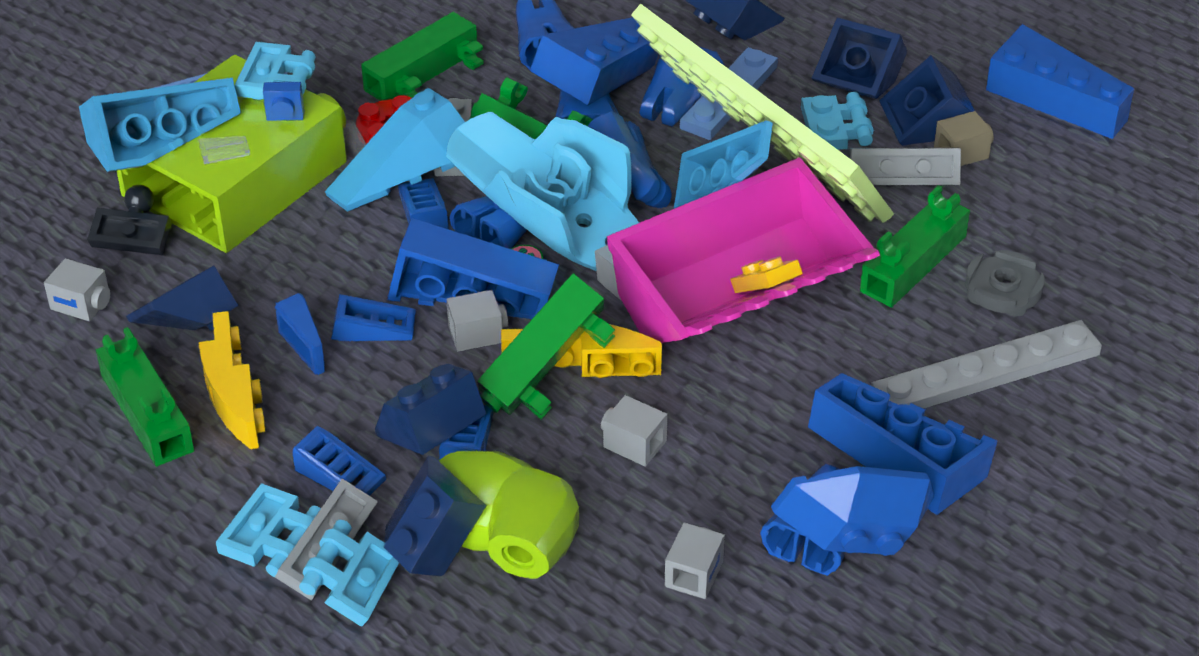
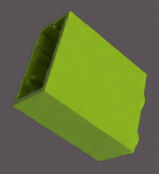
[117,54,347,253]

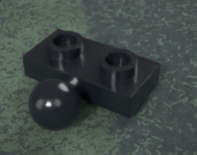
[87,184,172,256]

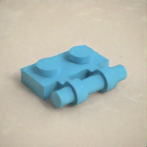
[235,42,316,100]
[801,92,874,150]
[216,483,321,577]
[299,520,399,627]

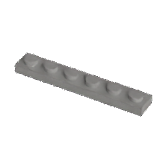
[871,320,1102,409]

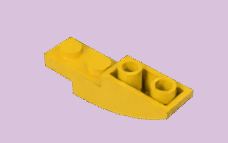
[199,311,265,449]
[501,324,662,378]

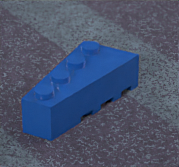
[530,17,659,105]
[986,24,1134,139]
[387,218,559,319]
[808,373,998,515]

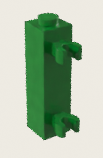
[361,12,484,101]
[469,77,593,139]
[860,185,970,308]
[477,273,615,420]
[95,327,194,467]

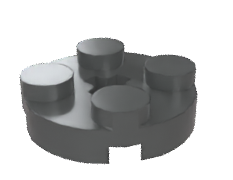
[965,250,1045,316]

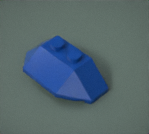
[771,466,934,556]

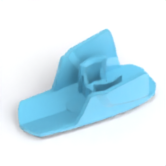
[446,112,639,271]

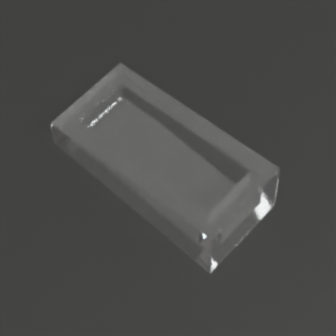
[343,120,366,156]
[198,136,250,164]

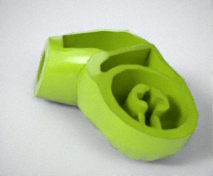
[439,451,579,579]

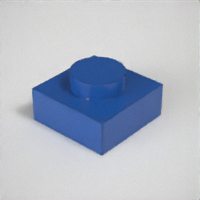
[262,82,305,121]

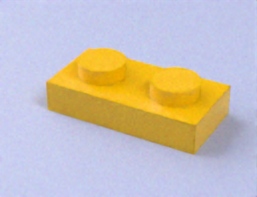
[730,256,803,293]

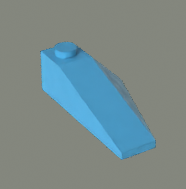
[79,77,241,172]
[325,88,465,212]
[674,120,773,208]

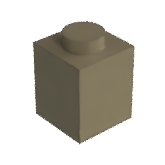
[934,111,994,166]

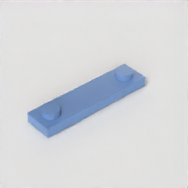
[680,47,778,140]

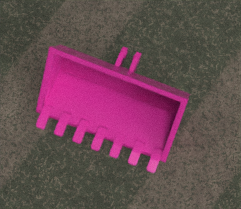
[607,157,880,343]

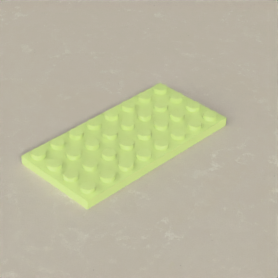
[631,4,894,223]

